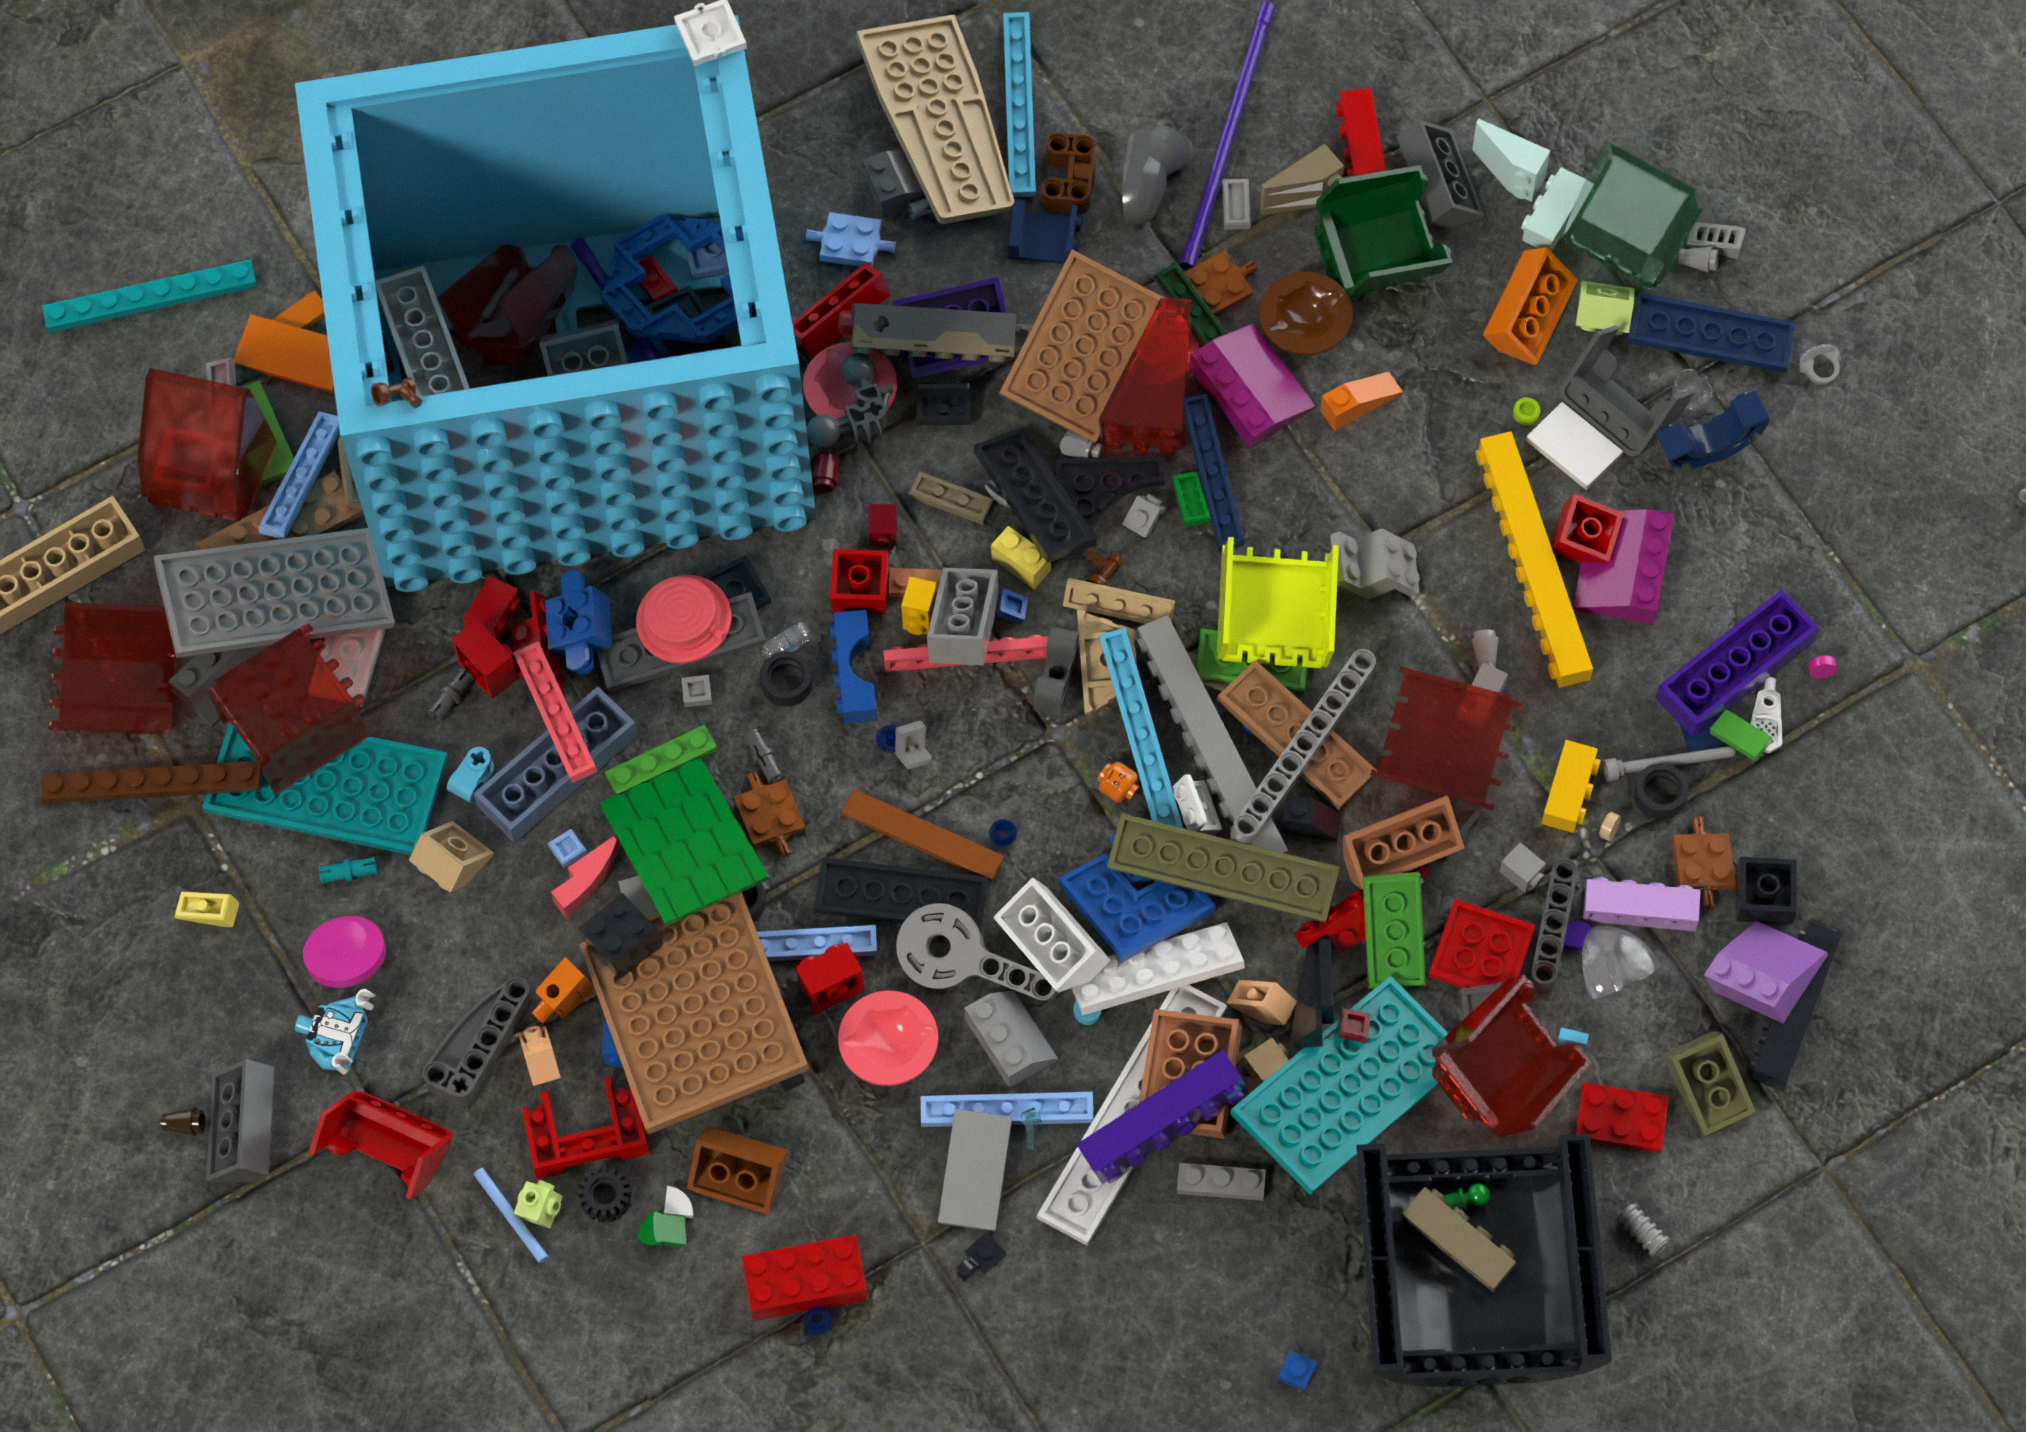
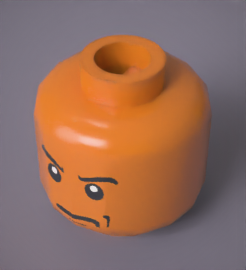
[1097,762,1140,803]

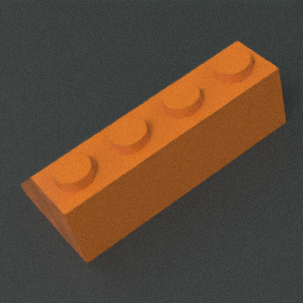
[1483,247,1578,365]

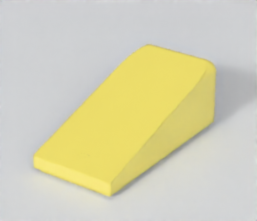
[174,892,239,927]

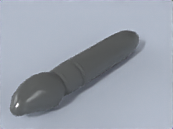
[482,267,519,320]

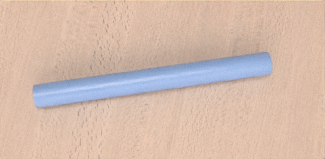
[474,1168,549,1263]

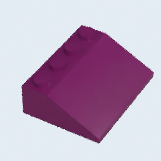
[1188,323,1316,449]
[1573,509,1674,625]

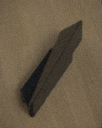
[1290,936,1334,1048]

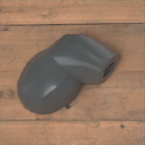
[1122,124,1194,226]

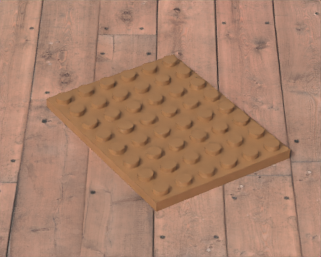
[579,892,810,1135]

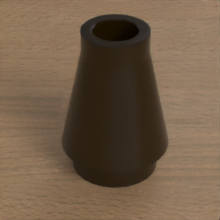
[161,1107,206,1136]

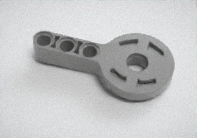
[896,903,1059,1001]

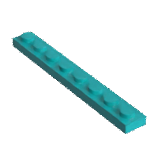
[42,259,257,333]

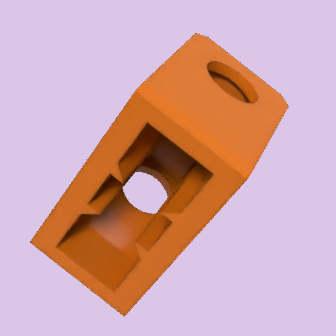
[531,957,595,1024]

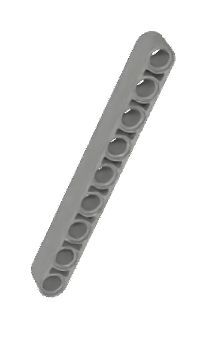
[1230,649,1376,845]

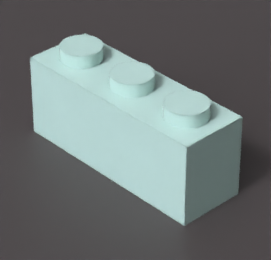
[1521,167,1589,252]

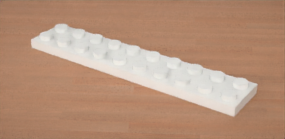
[1037,985,1227,1246]

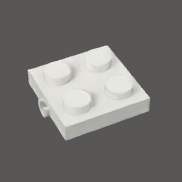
[674,0,747,67]

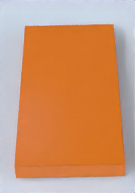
[233,314,334,393]

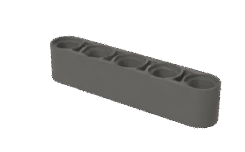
[1530,858,1578,994]

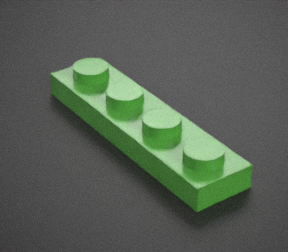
[605,724,717,795]

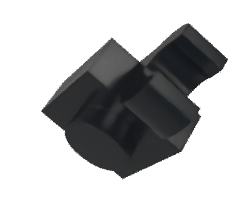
[956,1232,1006,1282]

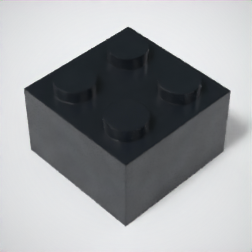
[1736,857,1797,925]
[578,893,664,979]

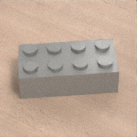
[927,568,999,666]

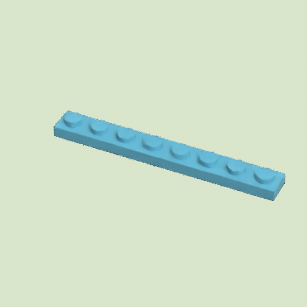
[1003,12,1036,198]
[1099,628,1183,828]

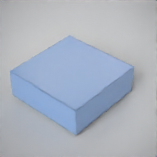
[548,829,587,868]

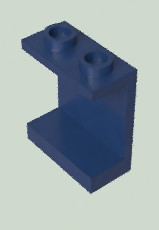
[1008,200,1082,264]

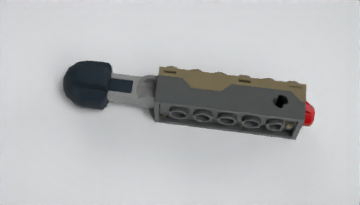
[838,303,1033,363]

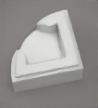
[664,1186,694,1219]

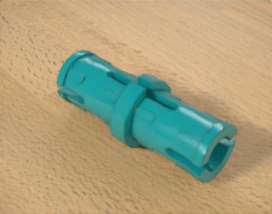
[319,857,378,884]

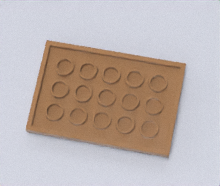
[999,250,1168,443]

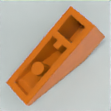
[1320,372,1403,431]

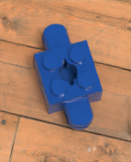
[545,570,613,675]

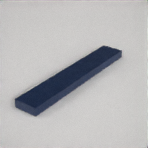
[1180,393,1245,551]

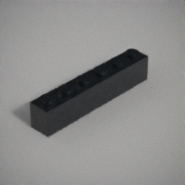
[1749,922,1842,1092]

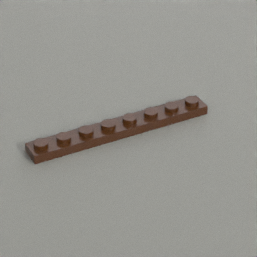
[41,761,263,804]

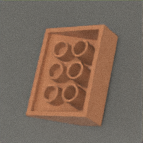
[1139,1009,1242,1139]

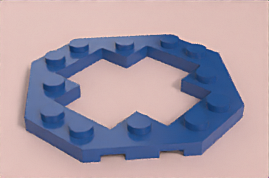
[601,215,754,343]

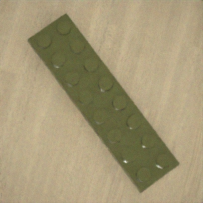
[1107,813,1340,923]

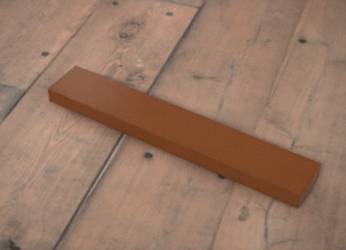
[841,789,1004,883]

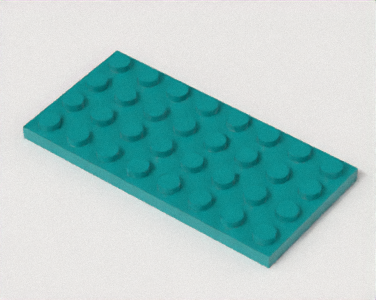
[202,709,448,855]
[1230,976,1470,1195]

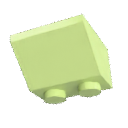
[1576,281,1635,335]

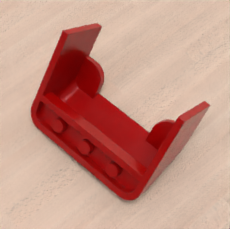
[308,1091,453,1200]

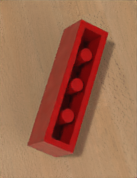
[1335,88,1386,177]
[792,263,891,360]

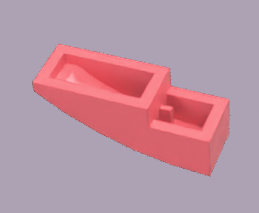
[551,836,619,919]

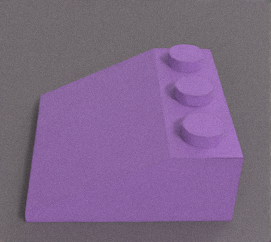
[1704,921,1828,1023]

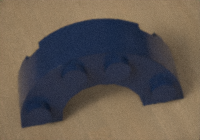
[1656,391,1769,468]

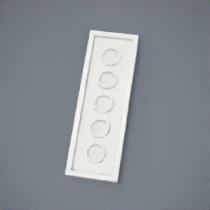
[1071,922,1245,1016]

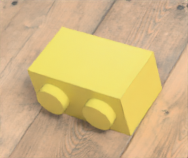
[991,526,1051,589]

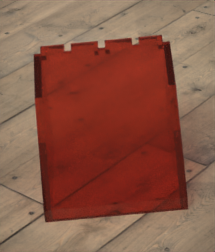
[137,368,277,522]

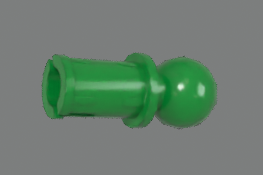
[1444,1183,1490,1211]

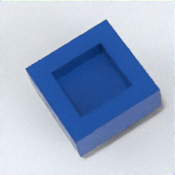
[996,588,1028,625]
[1278,1351,1317,1392]

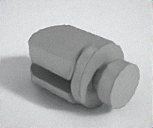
[1060,431,1103,458]

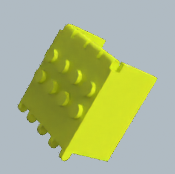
[1217,537,1339,669]

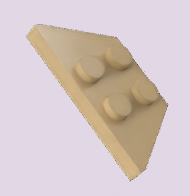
[1077,609,1137,715]

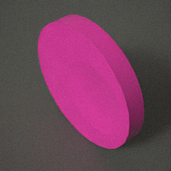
[303,916,386,988]

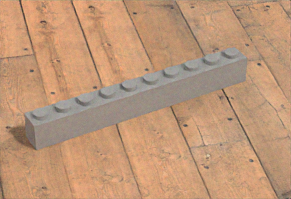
[1135,615,1288,854]

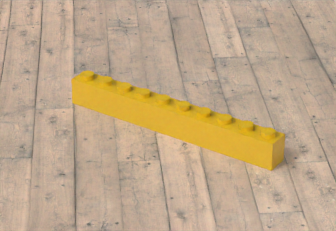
[1476,431,1593,688]

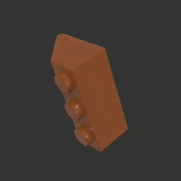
[686,1126,788,1215]

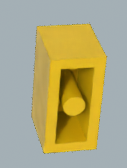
[901,577,937,635]

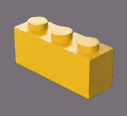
[1542,740,1601,833]

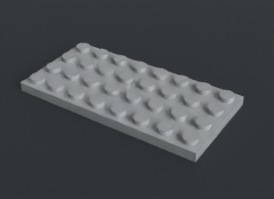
[154,528,395,658]

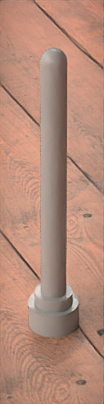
[1603,746,1736,782]

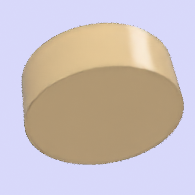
[1599,812,1621,841]

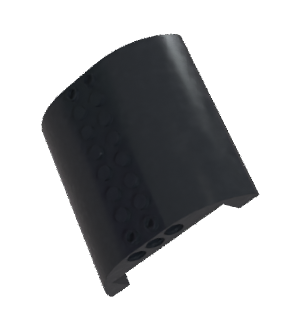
[1356,1134,1612,1387]

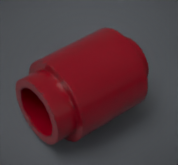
[811,451,840,493]

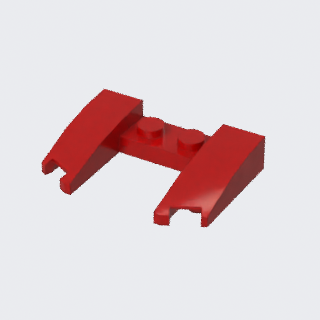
[522,1077,649,1179]

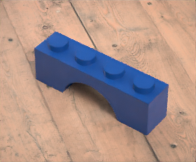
[829,610,877,724]

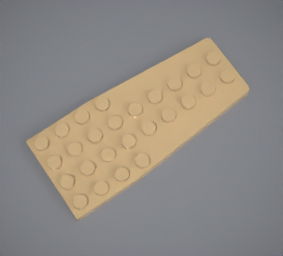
[855,15,1014,224]

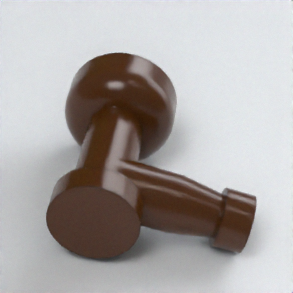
[371,378,422,408]
[1085,550,1124,586]

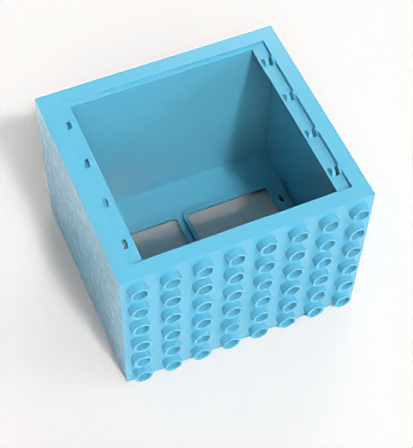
[295,15,816,592]

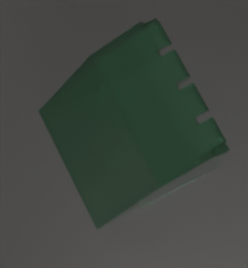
[1562,140,1703,289]

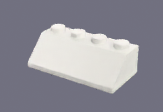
[993,877,1111,992]

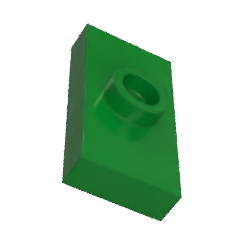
[1172,471,1211,528]

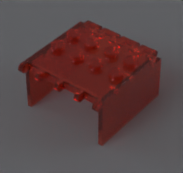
[48,602,175,735]
[208,624,369,795]
[1370,666,1523,811]

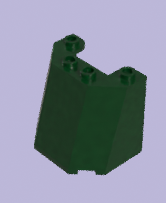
[1314,165,1453,298]

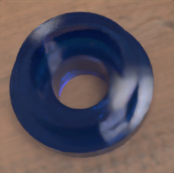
[989,819,1017,847]
[803,1306,832,1336]

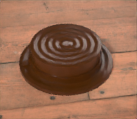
[1259,272,1353,355]

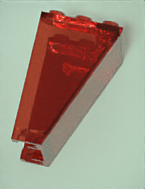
[1099,298,1191,454]

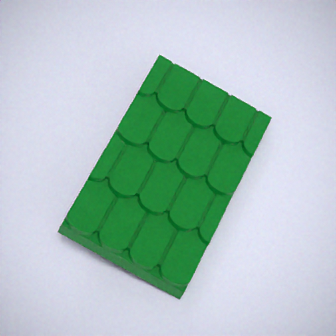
[599,758,769,927]

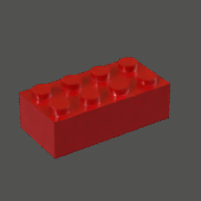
[741,1235,868,1321]

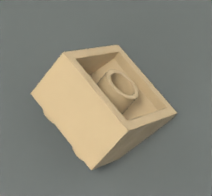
[409,821,494,893]

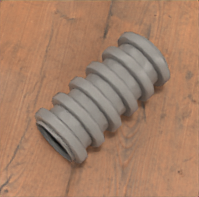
[1617,1204,1670,1257]

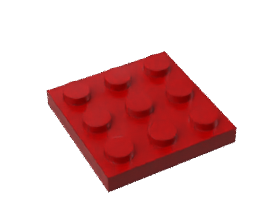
[1428,899,1536,988]

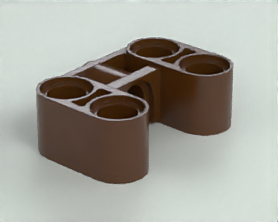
[1041,133,1096,214]

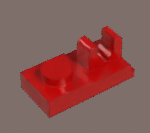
[638,255,678,302]

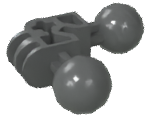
[807,353,893,448]

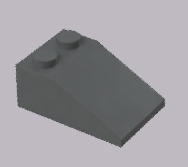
[862,150,926,218]

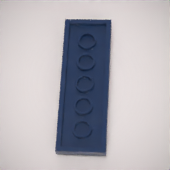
[1627,292,1796,373]

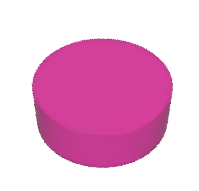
[1808,655,1837,678]

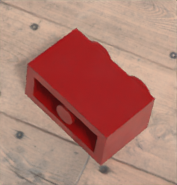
[463,576,522,640]

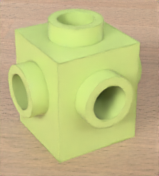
[513,1180,563,1229]

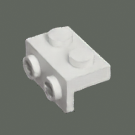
[1172,774,1222,835]

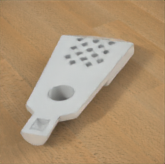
[1750,677,1782,753]

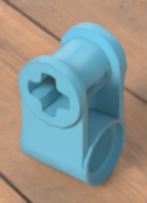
[447,747,494,803]

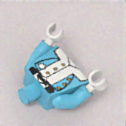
[295,989,376,1075]

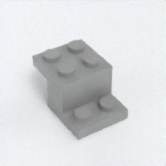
[1330,528,1420,600]

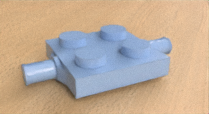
[806,212,896,267]

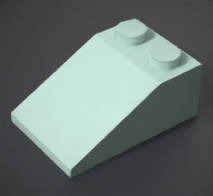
[1472,119,1550,202]

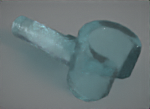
[1021,1107,1042,1149]

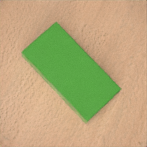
[1710,709,1772,762]

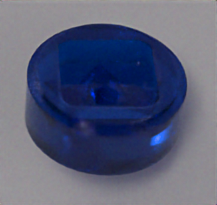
[876,724,899,753]

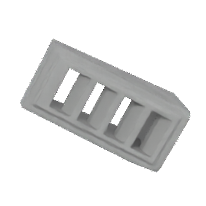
[1686,222,1746,259]

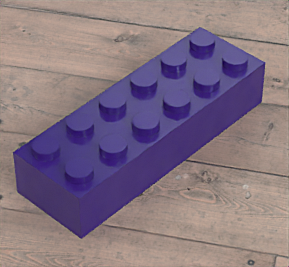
[1656,589,1819,738]
[1076,1050,1248,1184]

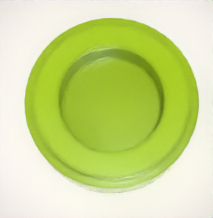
[1513,397,1541,426]

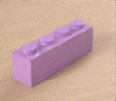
[1583,877,1700,931]

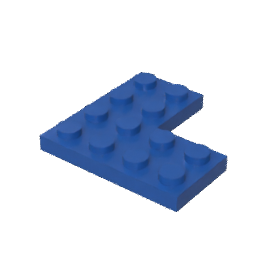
[1058,853,1216,962]

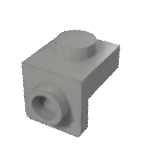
[1122,494,1166,538]
[895,720,932,769]

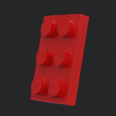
[1575,1082,1669,1153]

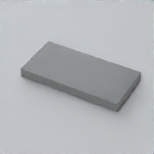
[938,1109,1012,1232]

